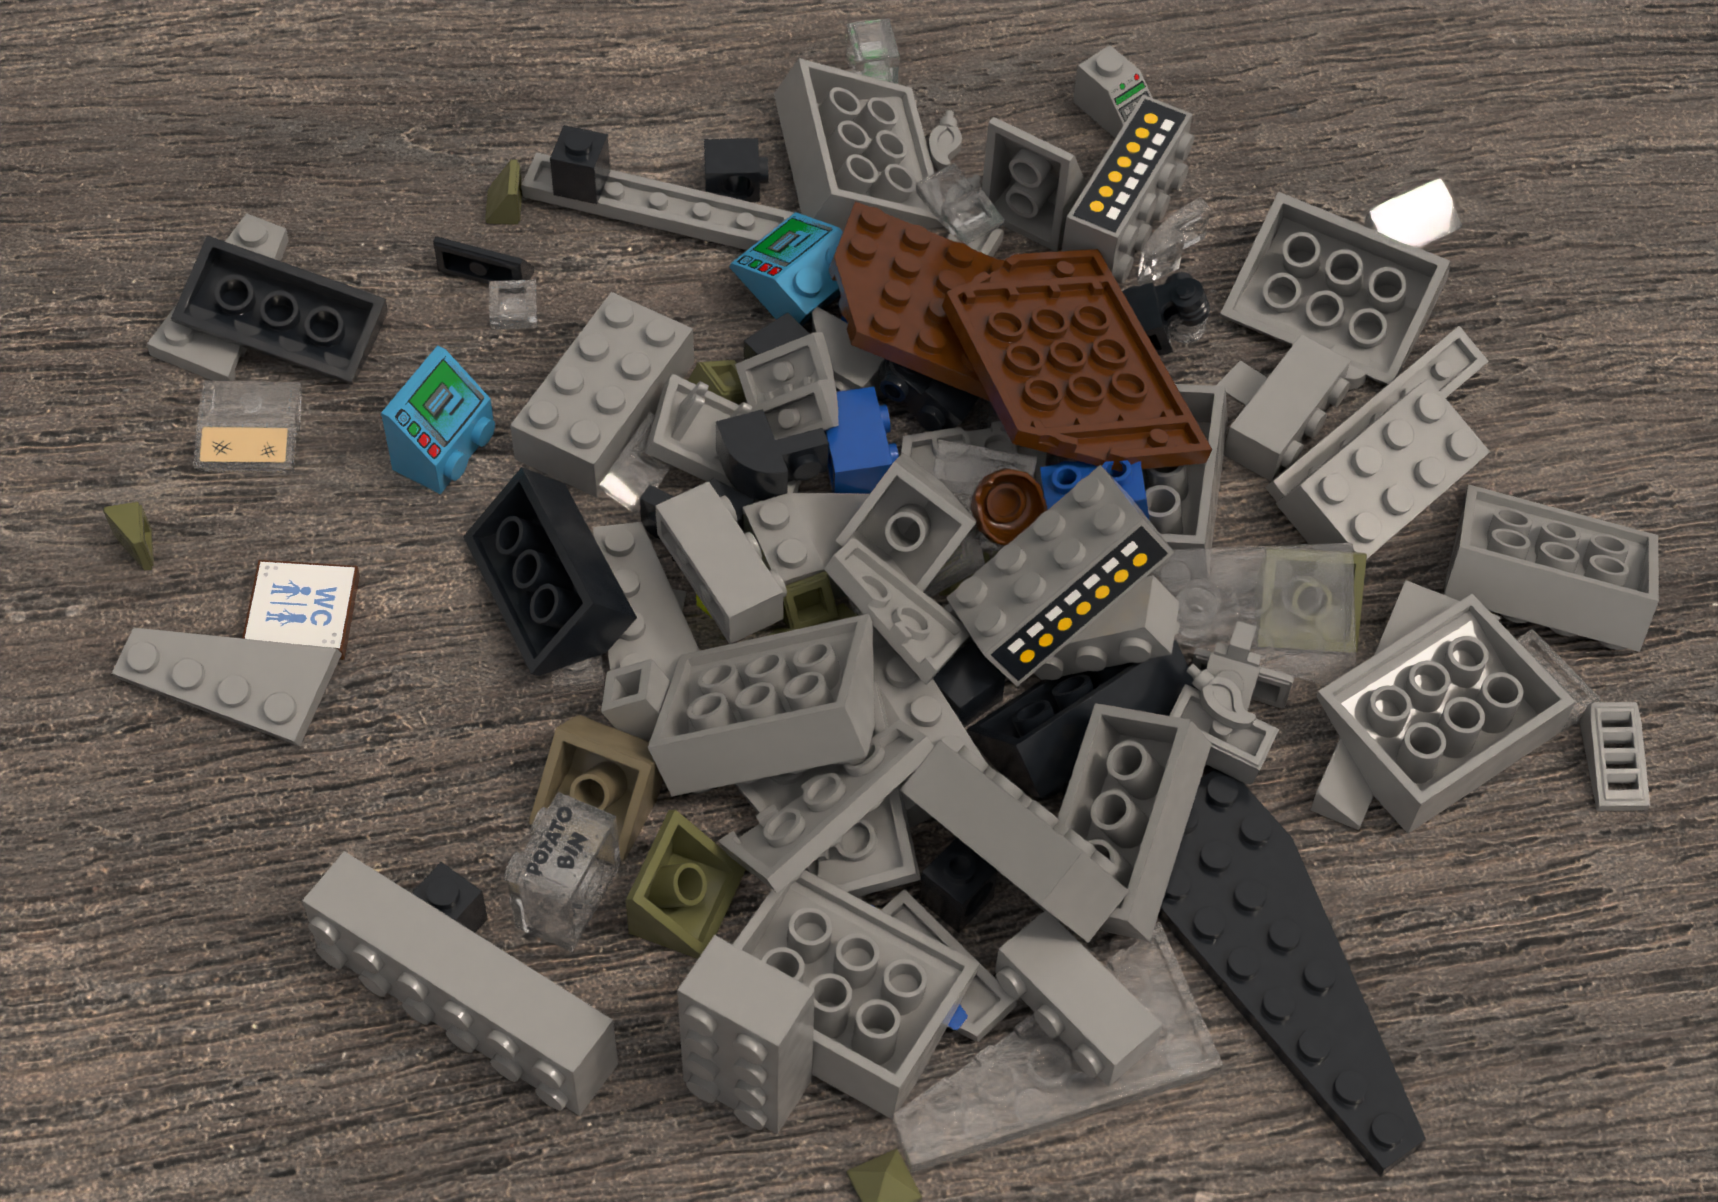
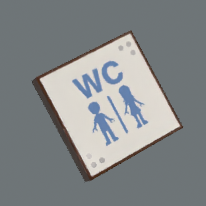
[242,560,360,660]

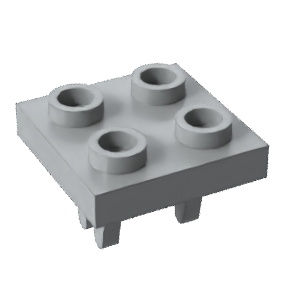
[645,373,752,489]

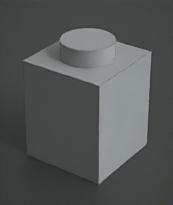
[601,659,671,742]

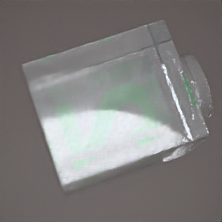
[845,18,900,84]

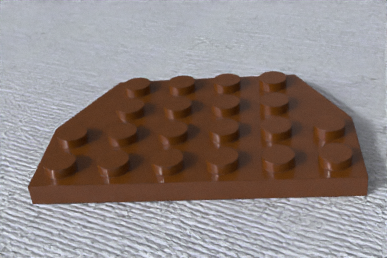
[828,201,1005,402]
[942,249,1213,472]

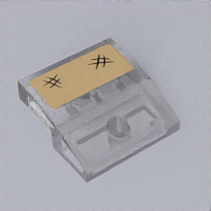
[193,381,302,473]

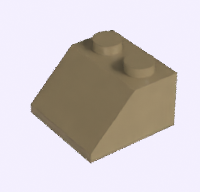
[528,714,663,861]

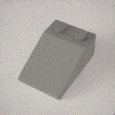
[979,117,1087,252]
[743,493,870,599]

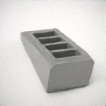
[1579,702,1650,811]

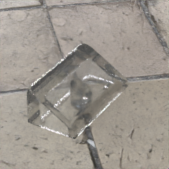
[1363,178,1462,248]

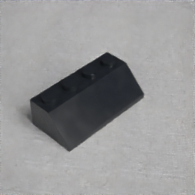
[463,467,637,676]
[966,640,1198,799]

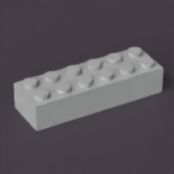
[302,851,618,1116]

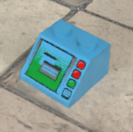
[729,212,843,326]
[381,345,495,494]

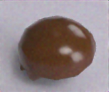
[970,468,1048,546]

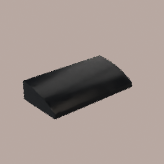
[171,235,388,385]

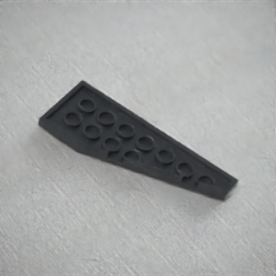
[1158,769,1426,1177]

